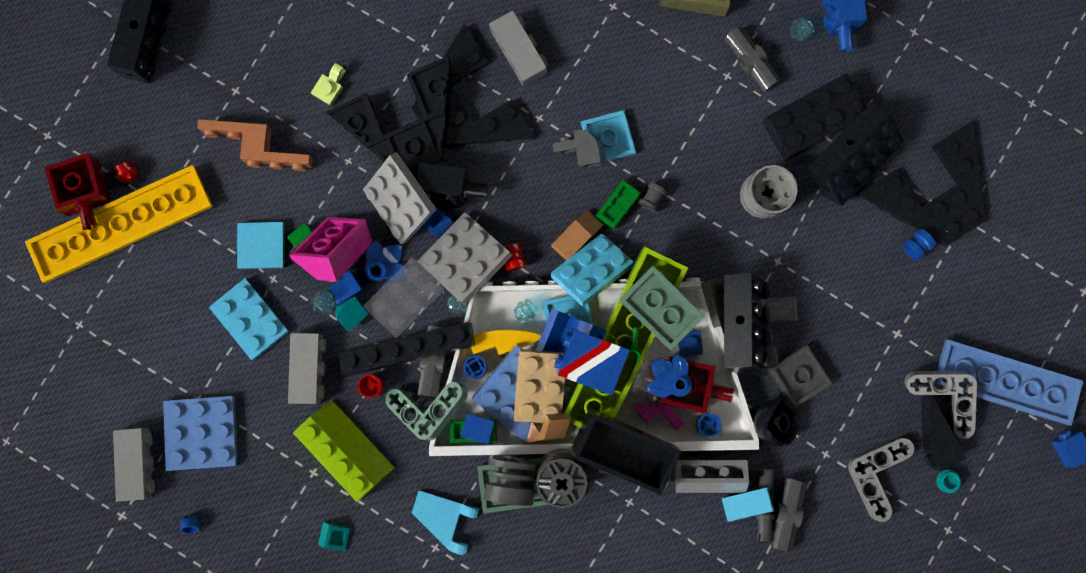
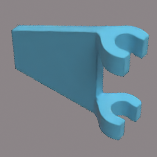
[412,490,479,555]

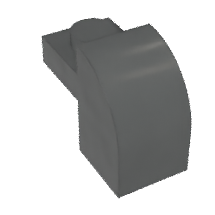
[553,130,606,169]

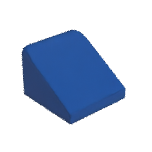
[423,207,454,239]

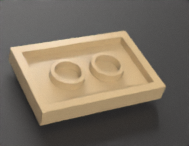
[513,350,565,423]

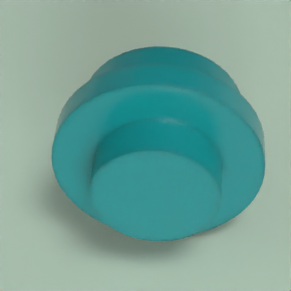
[936,469,961,493]

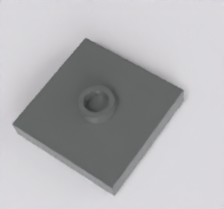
[701,278,724,328]
[768,344,833,408]

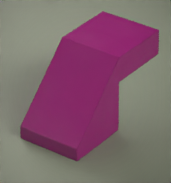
[632,403,685,430]

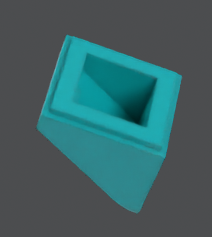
[335,296,368,331]
[318,522,351,551]

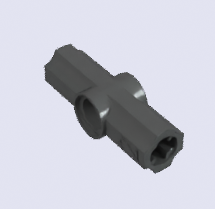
[724,26,781,92]
[418,326,446,397]
[771,478,807,552]

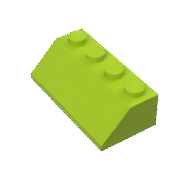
[293,400,395,502]

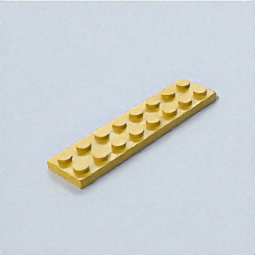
[25,165,213,284]

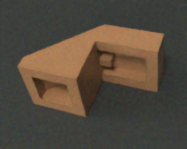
[551,210,603,260]
[526,413,571,443]

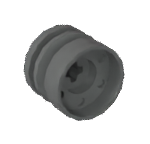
[536,448,587,508]
[484,456,538,506]

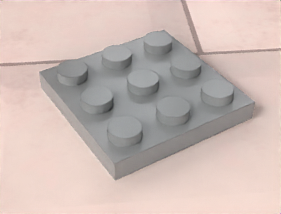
[363,152,437,245]
[417,212,513,306]

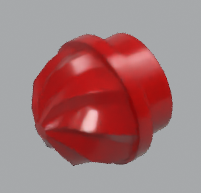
[113,159,138,183]

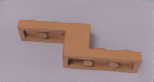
[197,119,314,171]

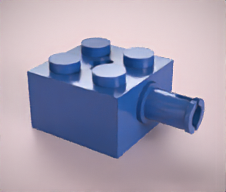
[821,0,867,52]

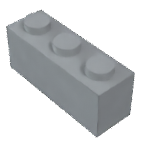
[489,10,548,87]
[288,333,326,404]
[113,428,155,502]
[675,460,749,493]

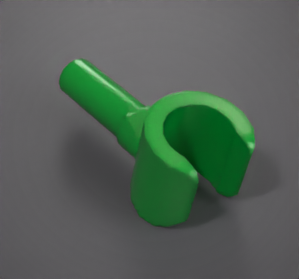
[626,327,640,362]

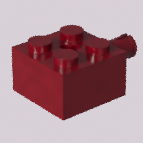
[44,153,111,230]
[657,356,734,413]

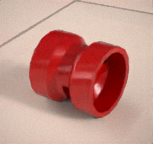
[504,243,528,272]
[358,375,384,398]

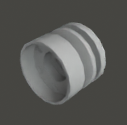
[740,165,798,219]

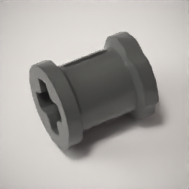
[638,183,667,213]

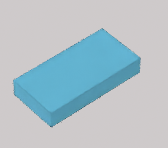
[722,488,774,522]

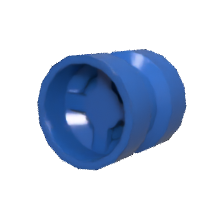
[902,229,936,261]
[463,355,488,379]
[695,413,722,437]

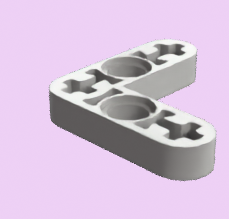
[904,371,977,439]
[848,438,914,522]

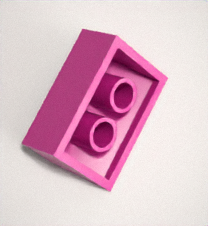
[290,217,373,282]

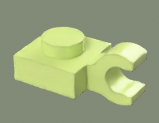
[311,63,346,106]

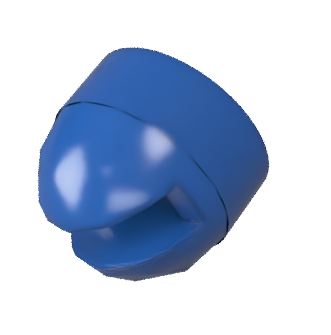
[180,514,200,534]

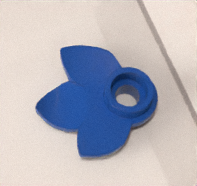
[365,241,408,282]
[647,354,692,398]

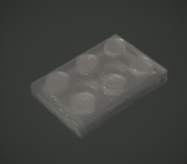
[364,257,445,338]

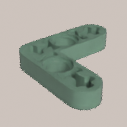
[385,382,467,441]

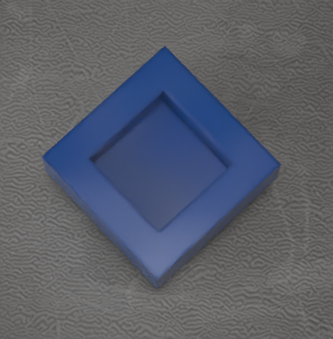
[678,331,703,356]

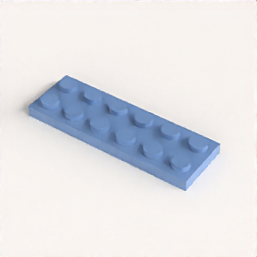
[934,340,1083,426]

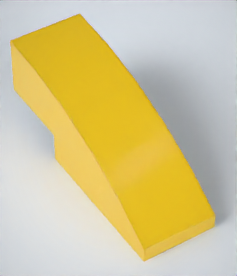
[471,330,541,356]

